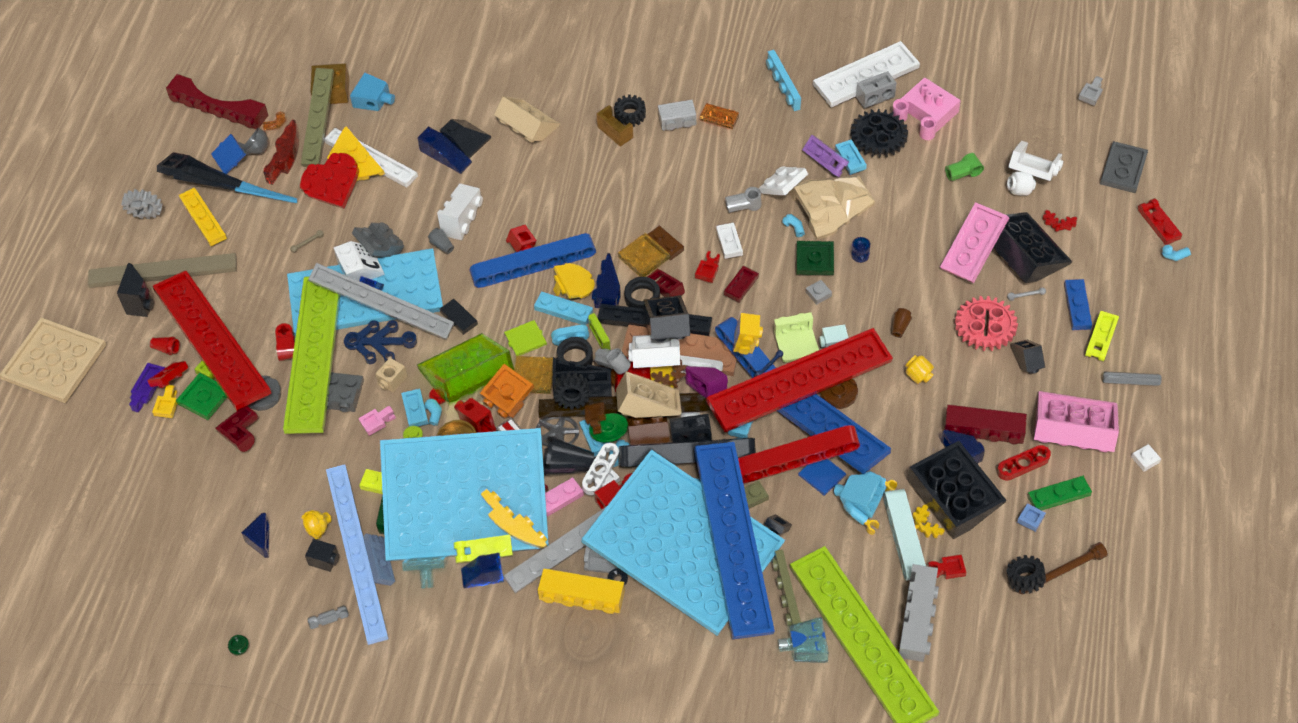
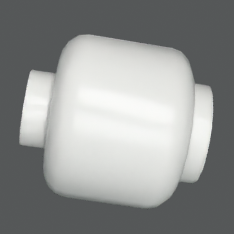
[1007,172,1036,196]

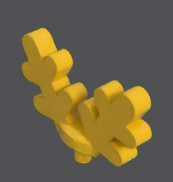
[912,505,945,538]

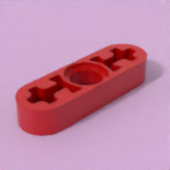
[997,445,1051,481]

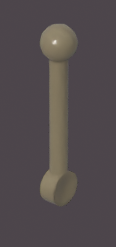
[290,230,324,252]

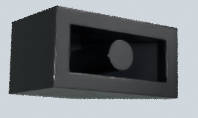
[1010,339,1045,374]

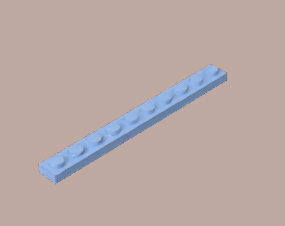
[326,464,388,645]

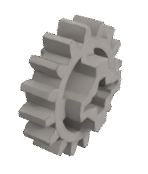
[121,189,163,219]

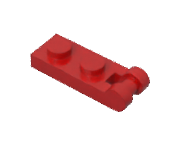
[1138,198,1183,245]

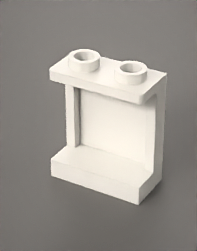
[1009,141,1064,181]

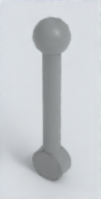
[1007,288,1046,301]

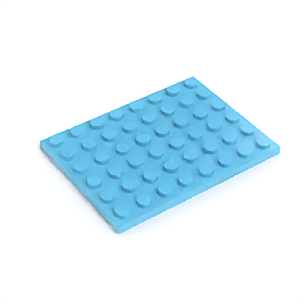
[380,428,549,561]
[581,450,785,636]

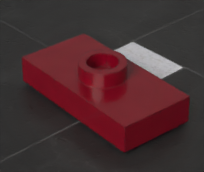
[724,266,759,303]

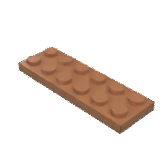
[622,325,737,376]

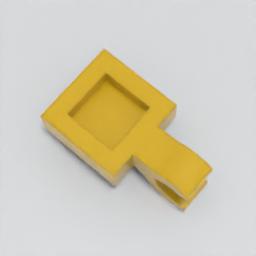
[152,385,177,418]

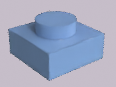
[1017,503,1046,532]

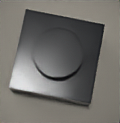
[765,514,792,534]

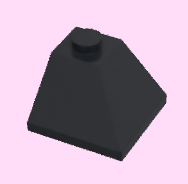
[440,119,491,160]

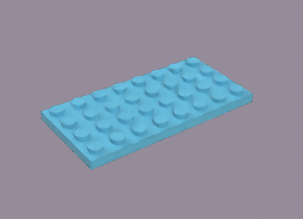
[287,248,443,337]

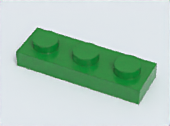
[1027,475,1092,511]

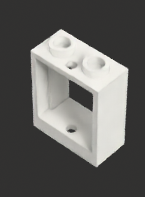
[629,335,680,368]

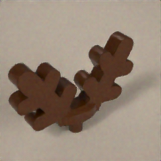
[651,359,686,389]

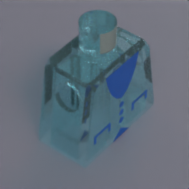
[778,617,829,663]

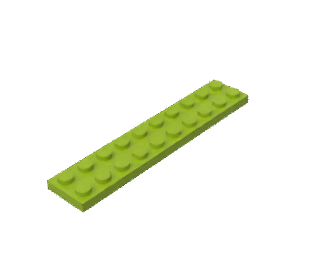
[283,277,340,434]
[790,546,939,723]

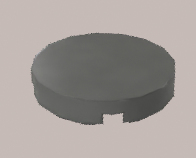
[247,375,282,411]

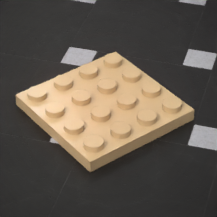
[0,318,106,403]

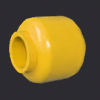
[905,355,934,384]

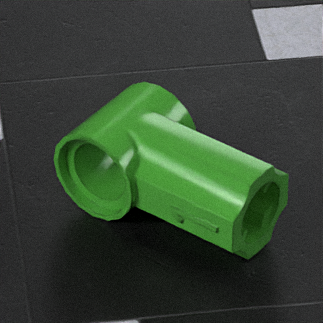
[945,153,984,181]

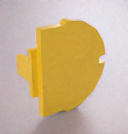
[553,263,595,298]

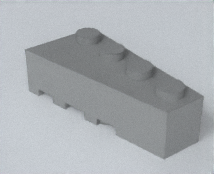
[899,564,939,662]

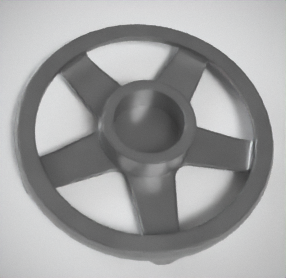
[536,417,579,447]

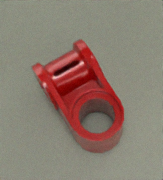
[275,323,295,361]

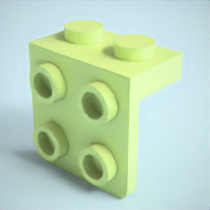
[774,312,819,363]

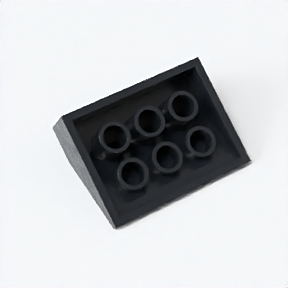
[994,212,1073,283]
[907,441,1007,539]

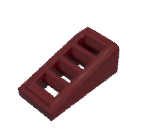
[647,268,685,297]

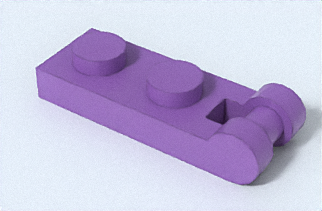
[802,135,849,177]

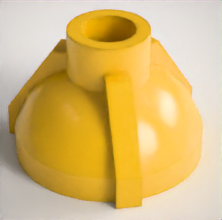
[302,510,331,539]

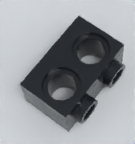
[670,414,712,442]

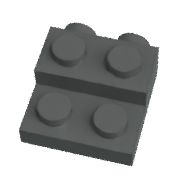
[352,222,404,257]
[327,372,364,412]

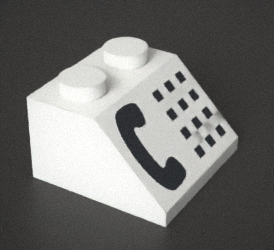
[334,241,384,283]

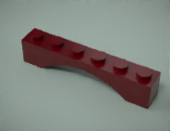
[166,74,269,129]

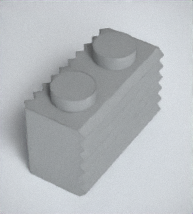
[658,100,697,131]

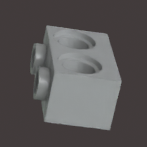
[856,71,896,108]

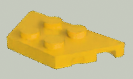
[327,126,385,182]

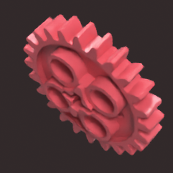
[955,296,1018,351]

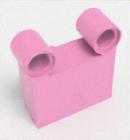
[893,78,961,140]

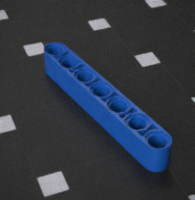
[469,233,596,288]

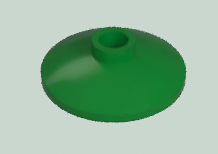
[589,413,628,442]

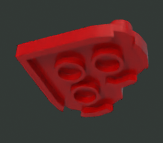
[300,153,359,209]

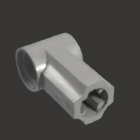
[725,187,762,213]
[595,348,631,374]

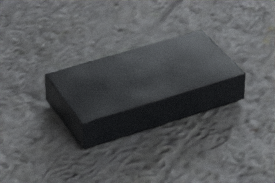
[440,299,478,335]

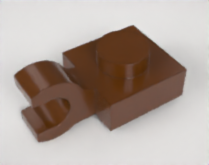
[585,402,606,434]

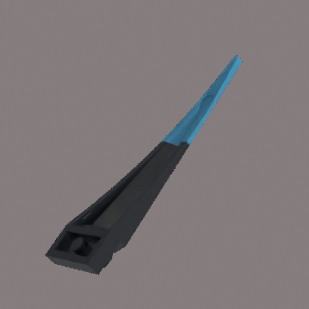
[157,152,297,203]

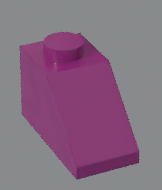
[686,366,728,398]

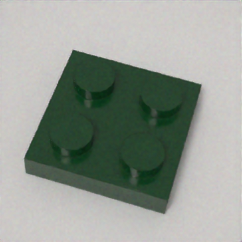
[797,241,834,275]

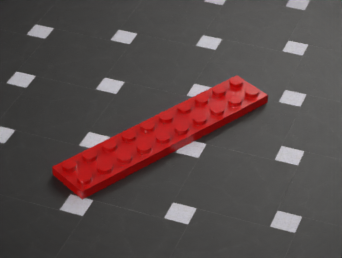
[152,270,271,411]
[706,328,893,432]

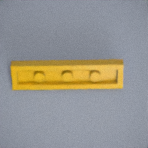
[178,187,227,247]

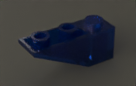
[592,253,621,309]

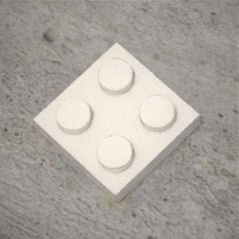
[759,166,808,195]

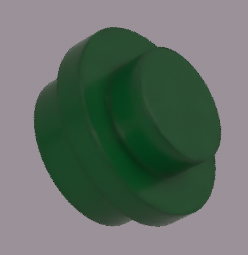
[228,635,249,656]

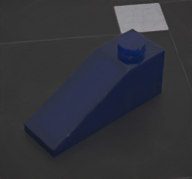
[417,126,472,174]

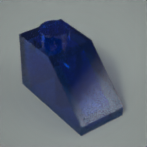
[941,430,985,464]
[461,553,504,589]

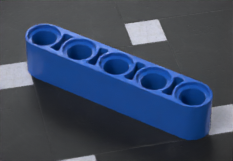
[715,317,776,378]

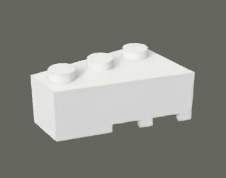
[437,184,483,240]

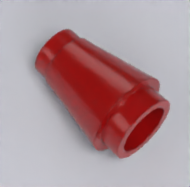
[150,336,180,355]

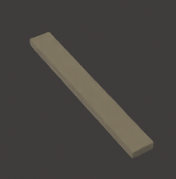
[88,253,237,288]

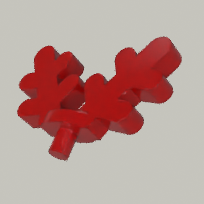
[1043,210,1077,232]

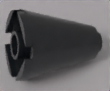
[543,436,596,476]

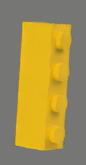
[538,568,625,614]

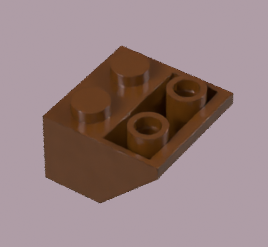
[626,416,670,445]

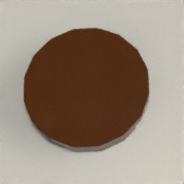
[819,378,858,409]

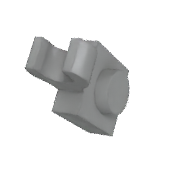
[1079,76,1103,106]

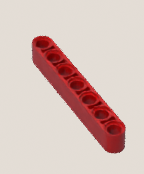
[738,425,860,484]

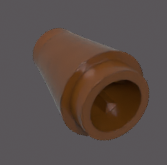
[891,308,912,338]

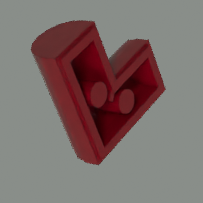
[215,406,259,452]

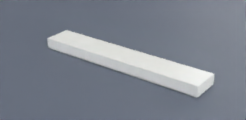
[324,128,418,188]

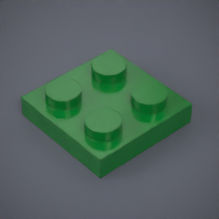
[176,373,227,420]

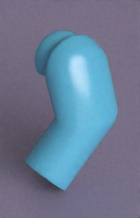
[782,214,805,237]
[1162,245,1191,261]
[424,399,442,426]

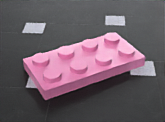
[940,202,1009,283]

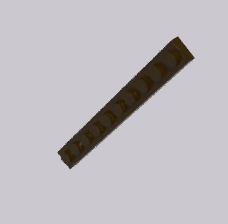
[538,393,712,418]

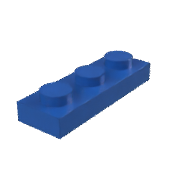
[1064,279,1092,330]

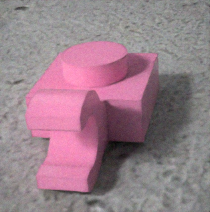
[358,406,396,436]

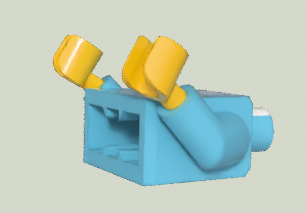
[834,471,897,535]

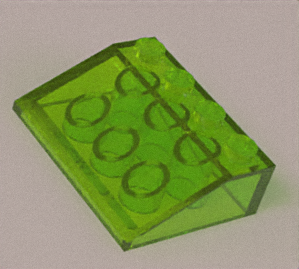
[417,333,515,403]

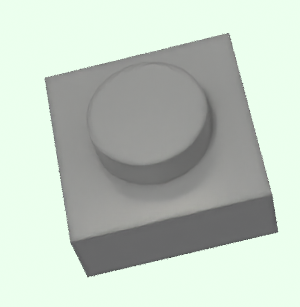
[806,280,832,305]

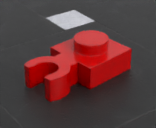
[695,251,720,283]
[928,554,967,579]

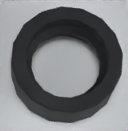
[624,276,660,309]
[557,337,593,367]

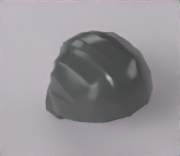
[238,128,268,155]

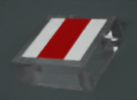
[496,417,522,431]

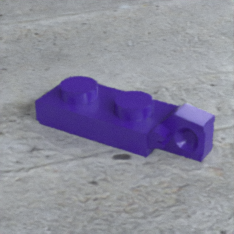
[129,363,165,413]

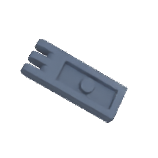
[363,533,395,586]

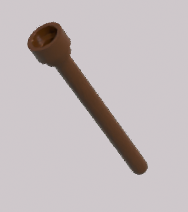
[1018,542,1108,595]

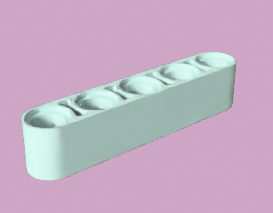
[883,489,926,581]

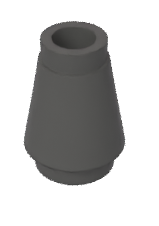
[428,228,454,254]

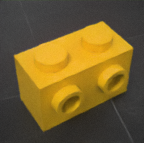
[733,313,763,354]

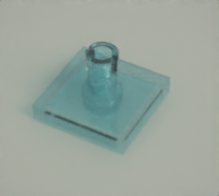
[402,556,448,588]

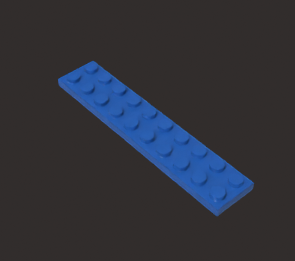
[694,442,775,639]

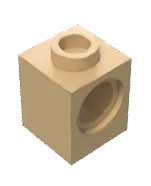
[376,358,407,393]

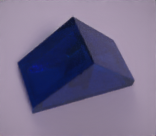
[241,513,270,558]

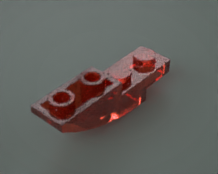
[263,119,299,185]

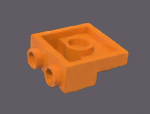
[480,364,534,419]

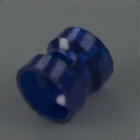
[851,237,871,263]

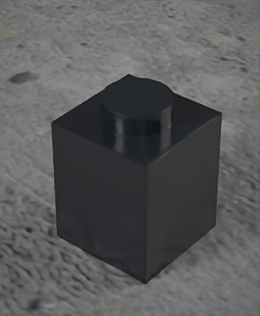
[305,539,339,572]

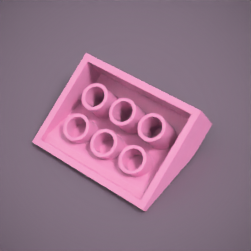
[1034,391,1119,452]

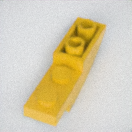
[481,489,548,549]

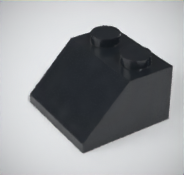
[117,263,154,317]

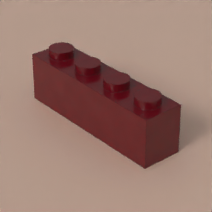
[944,404,1027,444]

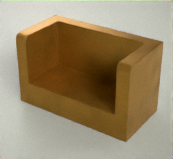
[596,105,634,147]

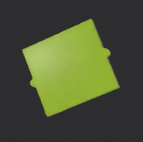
[504,320,547,357]

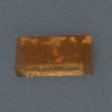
[700,103,739,129]

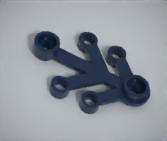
[344,320,417,365]

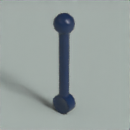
[755,350,784,376]

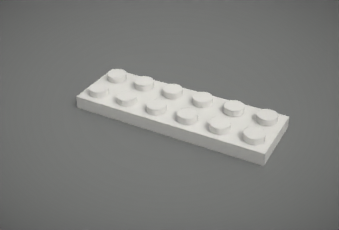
[813,41,920,107]

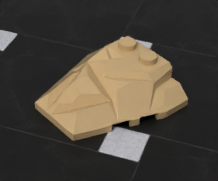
[788,176,875,240]

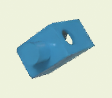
[350,73,395,111]

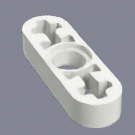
[582,443,619,495]

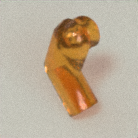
[263,111,286,131]

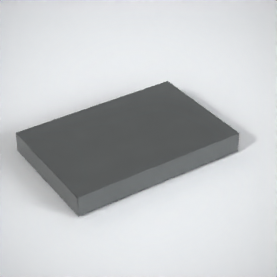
[1100,141,1148,193]

